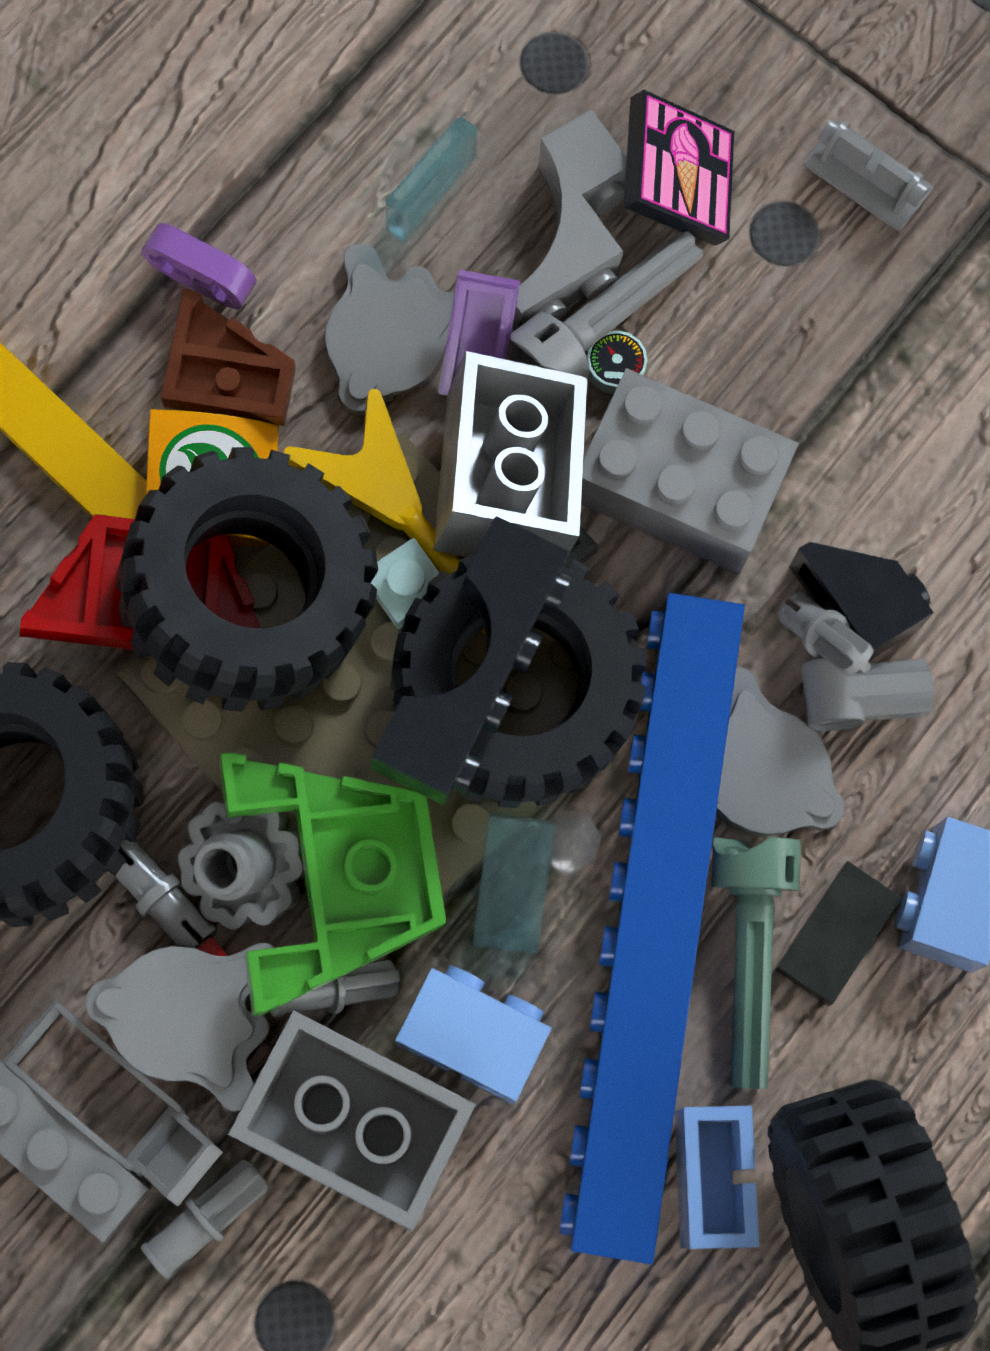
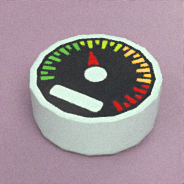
[587,330,648,395]

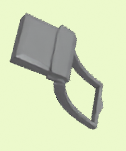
[2,999,223,1206]

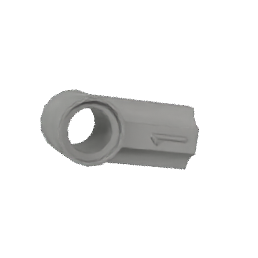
[801,658,934,732]

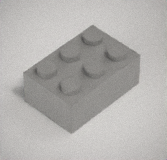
[434,351,587,557]
[581,368,799,575]
[228,1010,476,1231]

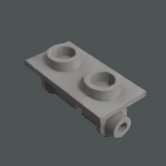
[803,119,934,232]

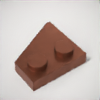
[161,288,296,426]

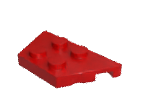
[19,514,261,650]

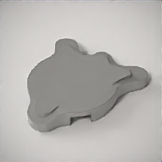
[325,243,454,416]
[716,667,844,837]
[86,943,275,1111]

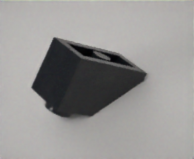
[789,542,934,662]

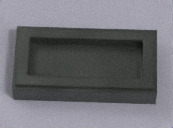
[774,861,902,1007]

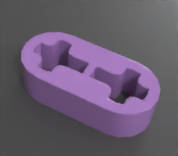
[141,223,257,309]

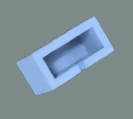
[894,816,990,973]
[395,965,552,1105]
[674,1106,759,1249]

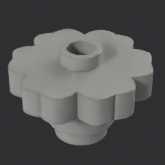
[178,800,305,930]

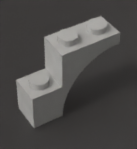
[512,109,627,331]

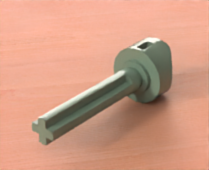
[711,837,801,1089]

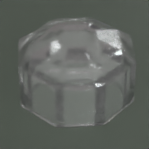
[536,809,601,876]

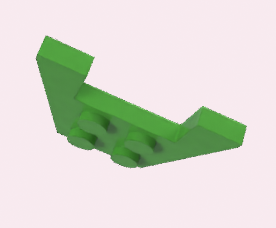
[219,752,447,1016]

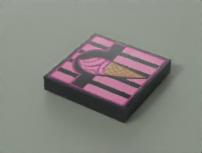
[624,90,735,246]

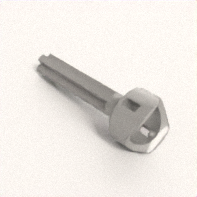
[510,231,703,379]

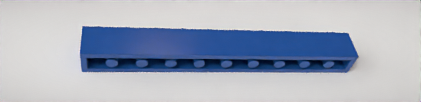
[559,593,745,1265]

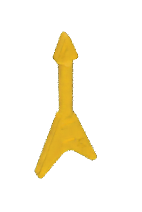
[284,389,486,635]

